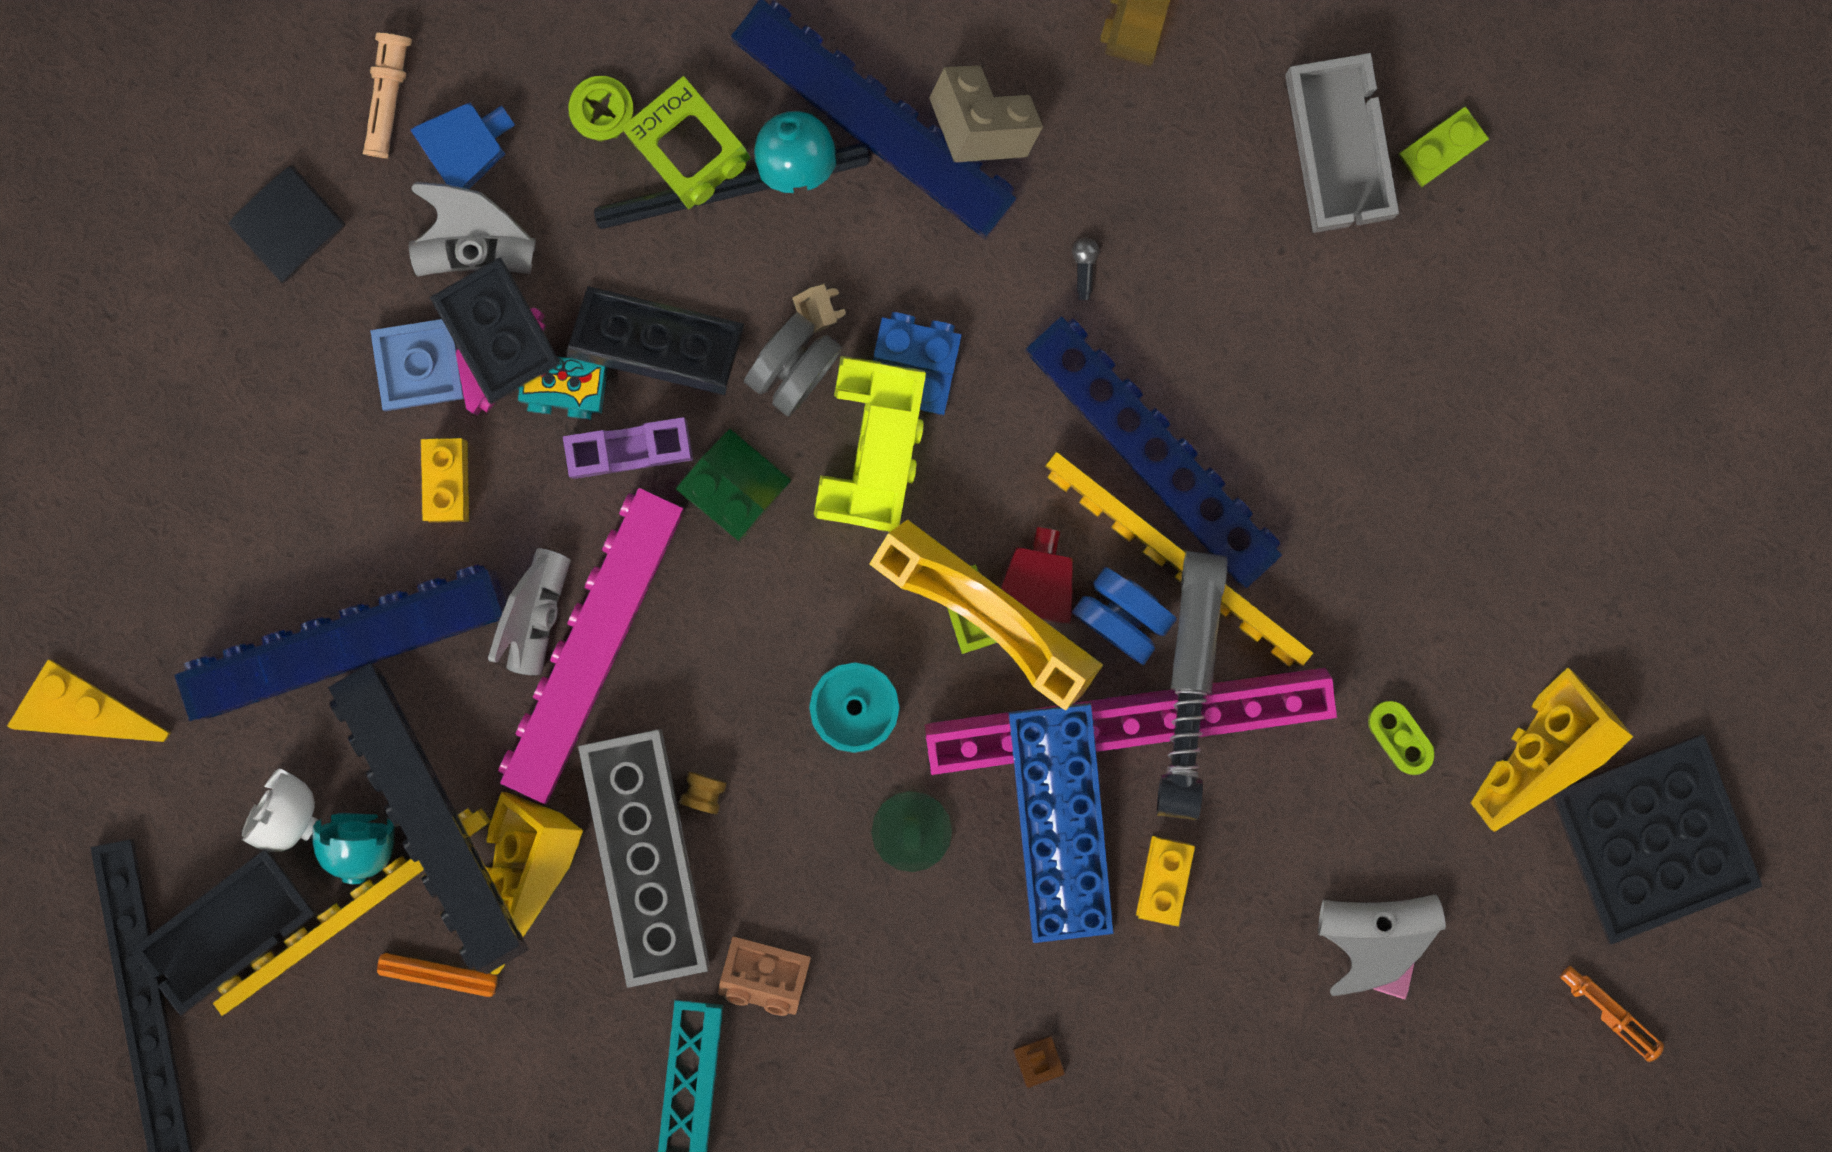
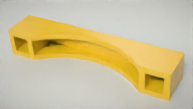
[870,520,1103,711]

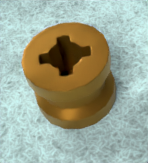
[679,772,727,815]

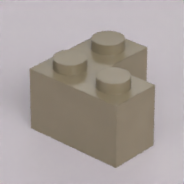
[929,65,1043,162]

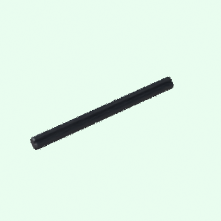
[594,143,870,229]

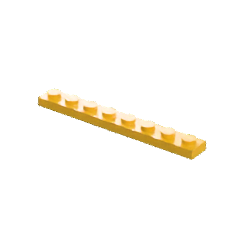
[1045,452,1313,667]
[213,808,491,1016]

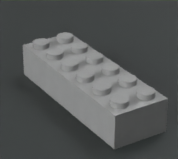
[578,729,710,988]

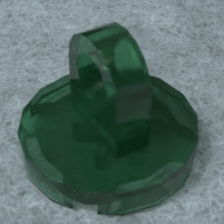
[871,791,952,872]

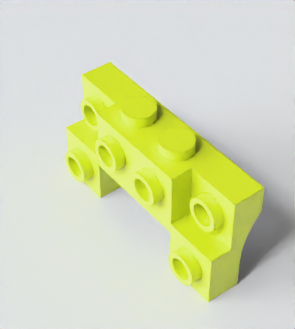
[814,356,926,532]

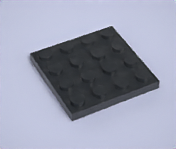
[1552,734,1763,945]

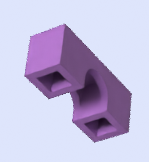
[563,417,693,479]

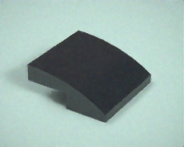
[228,165,346,283]

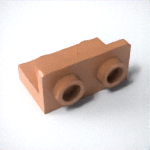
[718,937,811,1016]

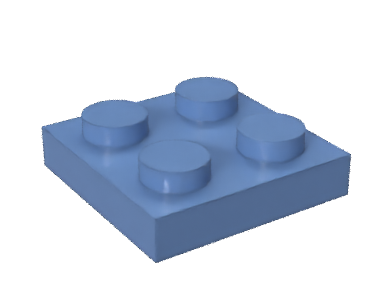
[370,319,464,411]

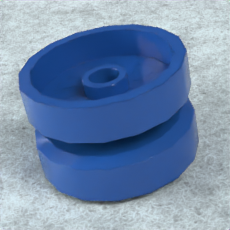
[1071,567,1177,665]

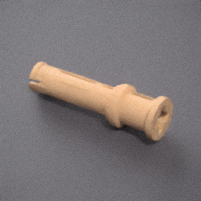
[363,33,412,159]

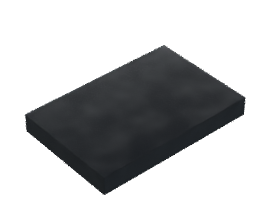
[429,257,562,405]

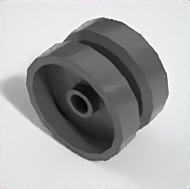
[744,312,843,417]

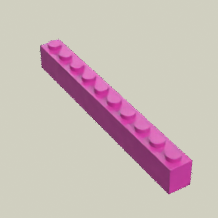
[924,668,1337,775]

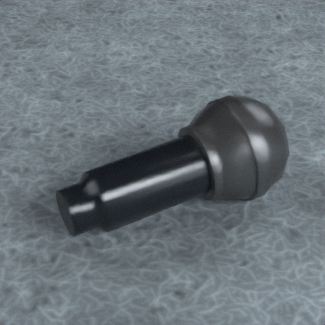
[1072,238,1100,300]

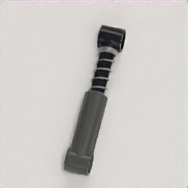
[1156,551,1227,820]

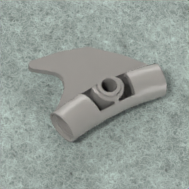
[409,182,536,277]
[488,548,571,675]
[1318,894,1446,996]

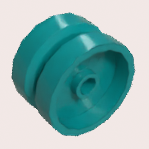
[809,662,900,753]

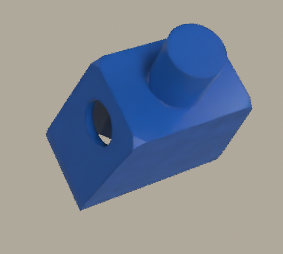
[411,103,515,189]

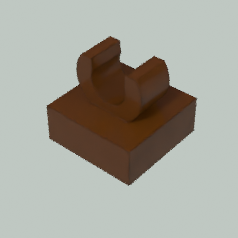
[1013,1035,1065,1088]

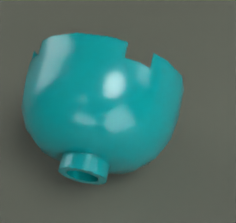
[754,111,836,193]
[313,813,395,884]

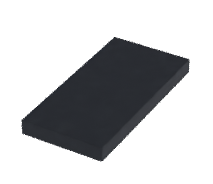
[567,286,744,395]

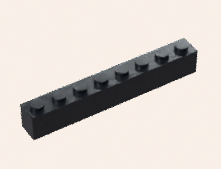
[328,663,529,974]

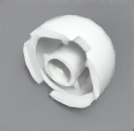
[242,768,318,852]

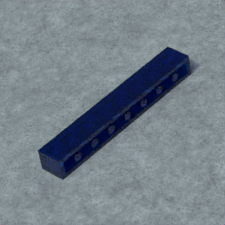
[731,0,1017,240]

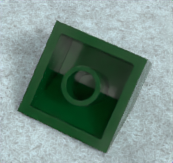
[676,429,792,542]

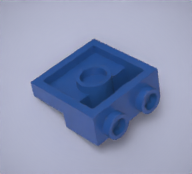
[873,312,961,416]

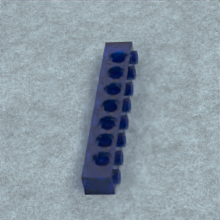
[1025,316,1282,589]

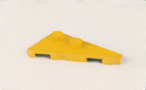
[7,659,171,742]

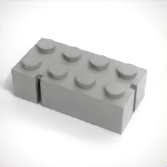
[1285,53,1399,233]

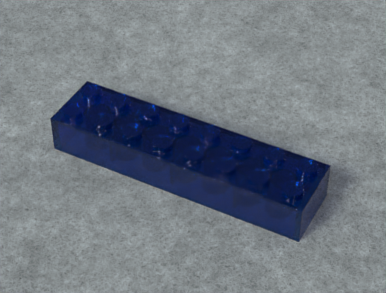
[174,564,507,721]

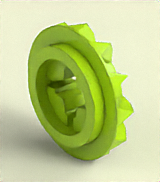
[568,76,634,142]

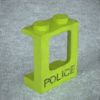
[621,76,751,210]

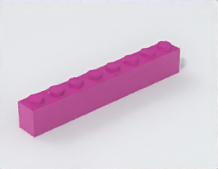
[498,488,685,804]

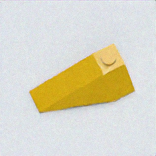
[1471,668,1633,832]
[486,792,583,974]

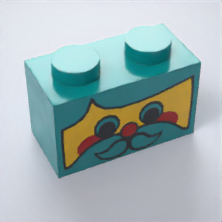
[518,357,608,420]

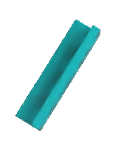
[658,1000,723,1152]

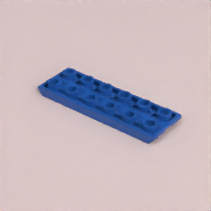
[1009,703,1113,943]

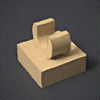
[793,284,846,334]

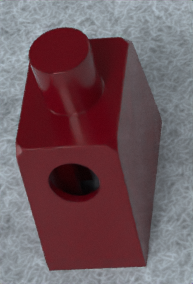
[1000,527,1073,624]

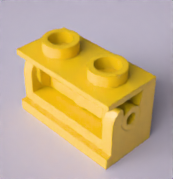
[421,438,469,522]
[1136,836,1195,927]

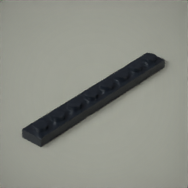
[90,839,193,1152]

